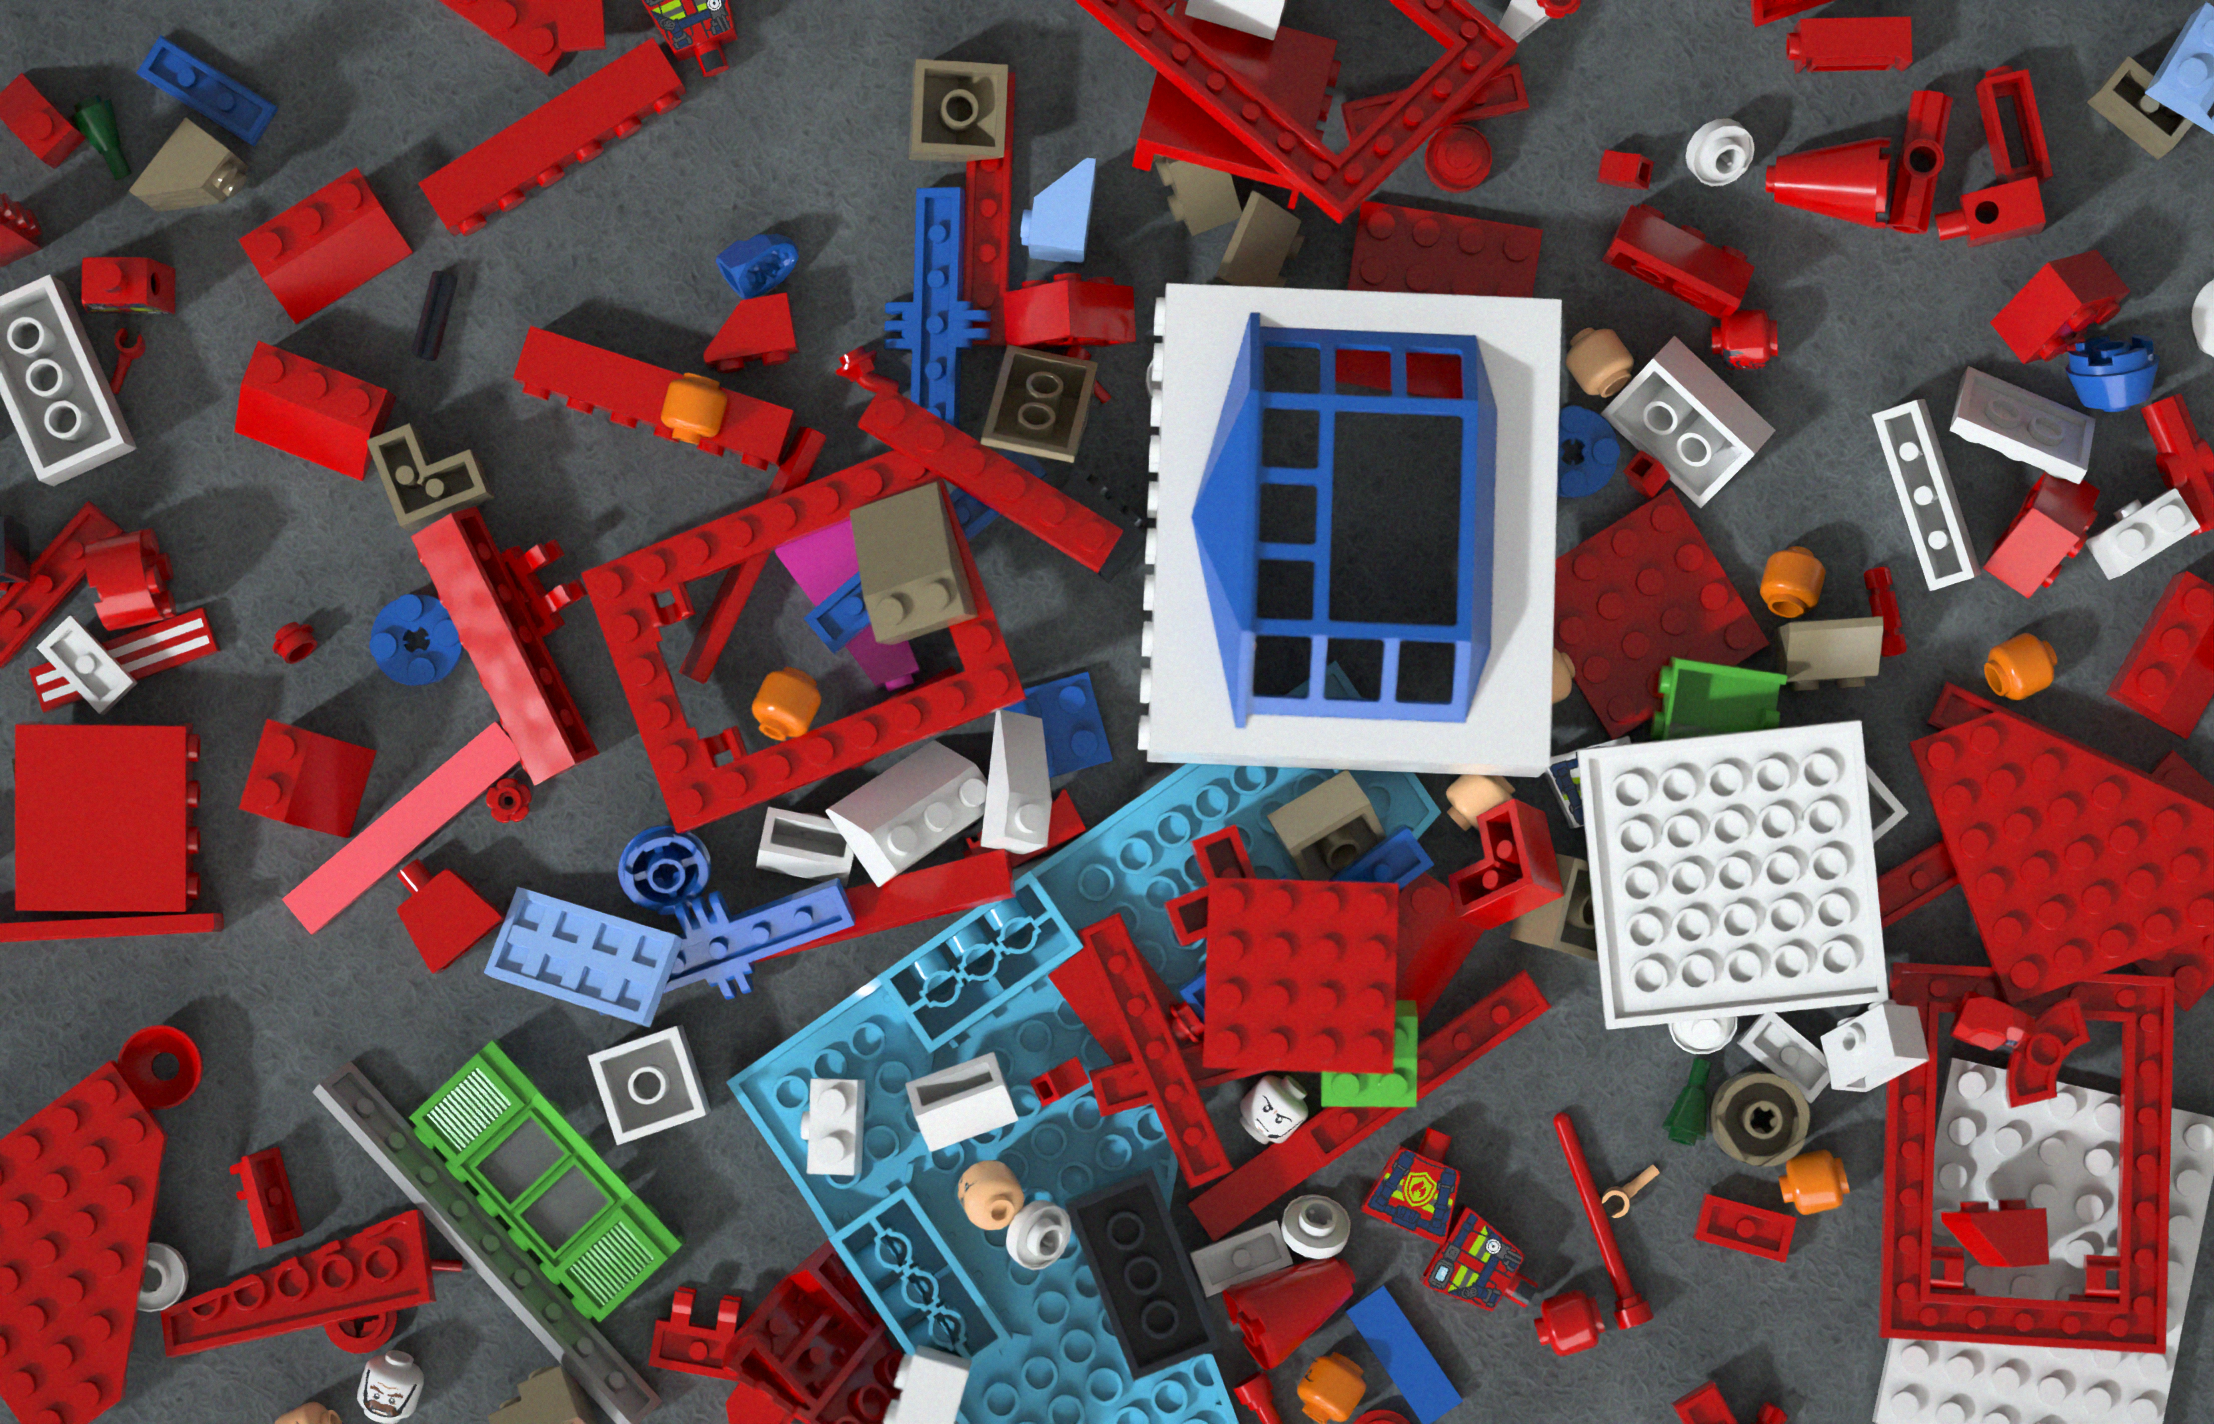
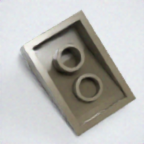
[981,345,1098,463]
[849,482,979,645]

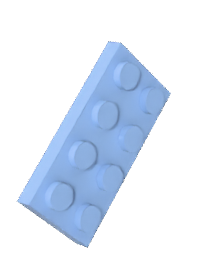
[484,887,683,1027]

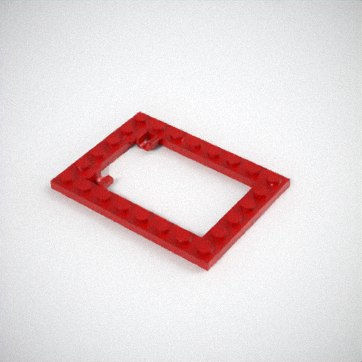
[1075,0,1519,224]
[581,450,1027,834]
[1878,962,2175,1354]

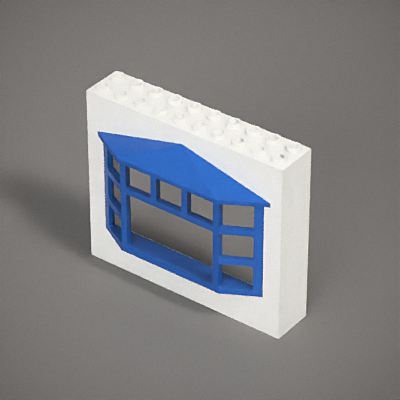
[1138,283,1562,777]

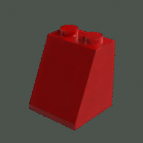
[238,719,377,839]

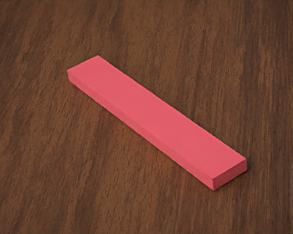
[282,721,520,935]

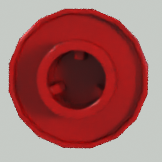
[1424,124,1492,193]

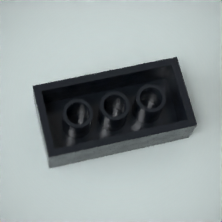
[1064,1166,1222,1381]

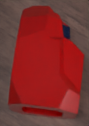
[1949,991,2036,1051]

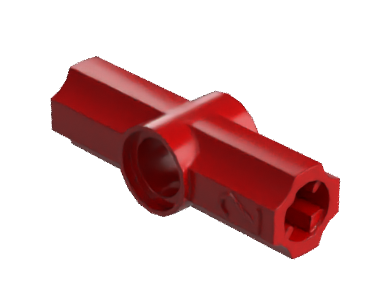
[1886,90,1953,235]
[2141,393,2214,537]

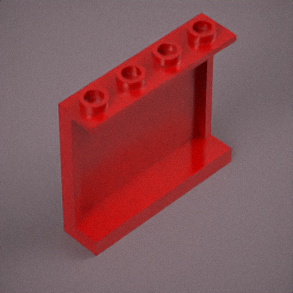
[1132,0,1342,209]
[15,721,201,912]

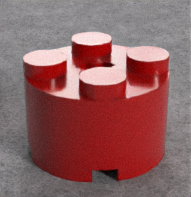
[85,528,177,631]

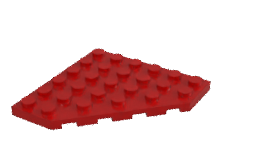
[1908,711,2214,1005]
[0,1060,169,1424]

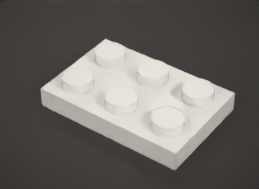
[1950,366,2096,484]

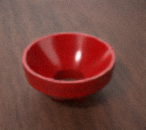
[117,1025,204,1110]

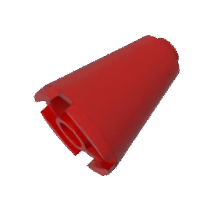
[1766,136,1891,229]
[1221,1256,1356,1370]

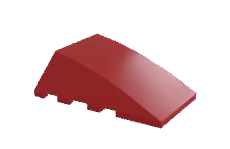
[721,1240,904,1424]

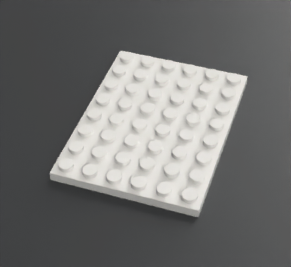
[1872,1058,2214,1424]

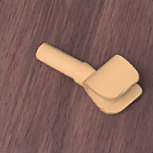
[1602,1164,1660,1218]

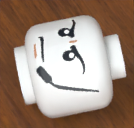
[1240,1075,1308,1145]

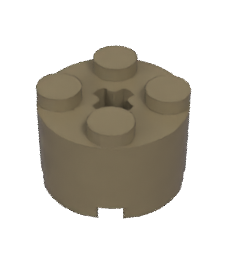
[1709,1071,1810,1166]

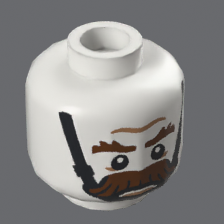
[357,1350,424,1424]

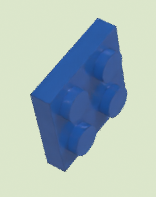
[1003,672,1113,779]

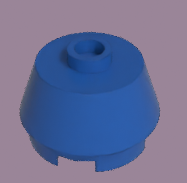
[2065,334,2160,412]
[618,824,711,915]

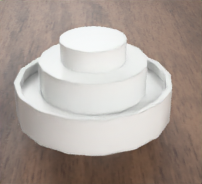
[1686,118,1755,186]
[1667,1016,1737,1054]
[1281,1194,1351,1259]
[1006,1200,1072,1270]
[137,1242,189,1312]

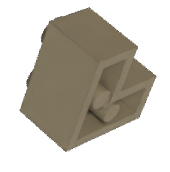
[2087,56,2193,160]
[1153,154,1242,236]
[366,423,495,532]
[487,1366,598,1424]

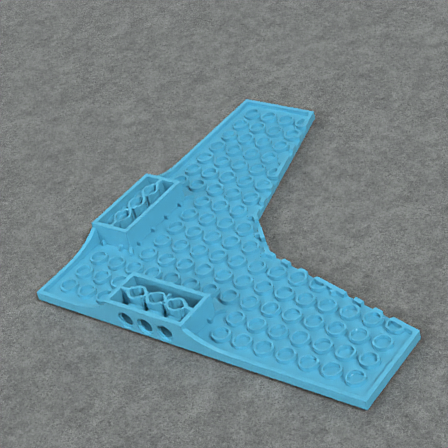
[726,660,1441,1424]

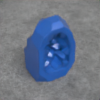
[715,233,799,300]

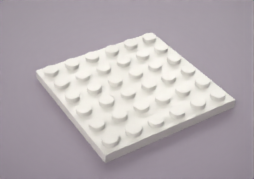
[1577,720,1889,1029]

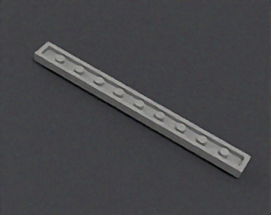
[312,1060,662,1424]

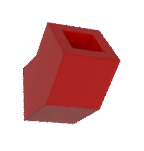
[1596,149,1654,190]
[1622,450,1671,500]
[1030,1056,1090,1106]

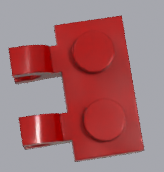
[500,539,588,639]
[648,1285,743,1382]

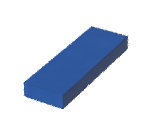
[136,35,279,147]
[1345,1284,1463,1424]

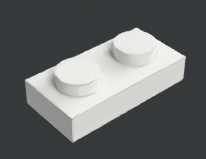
[36,615,137,715]
[1737,1013,1830,1104]
[1190,1219,1293,1297]

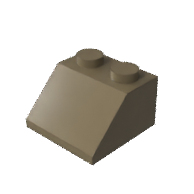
[909,59,1008,162]
[129,117,249,212]
[1214,191,1305,288]
[1774,617,1883,692]
[1267,770,1387,881]
[1510,853,1598,961]

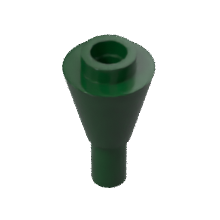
[69,95,132,181]
[1661,1058,1712,1146]

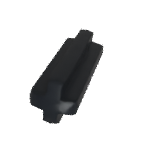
[412,271,457,361]

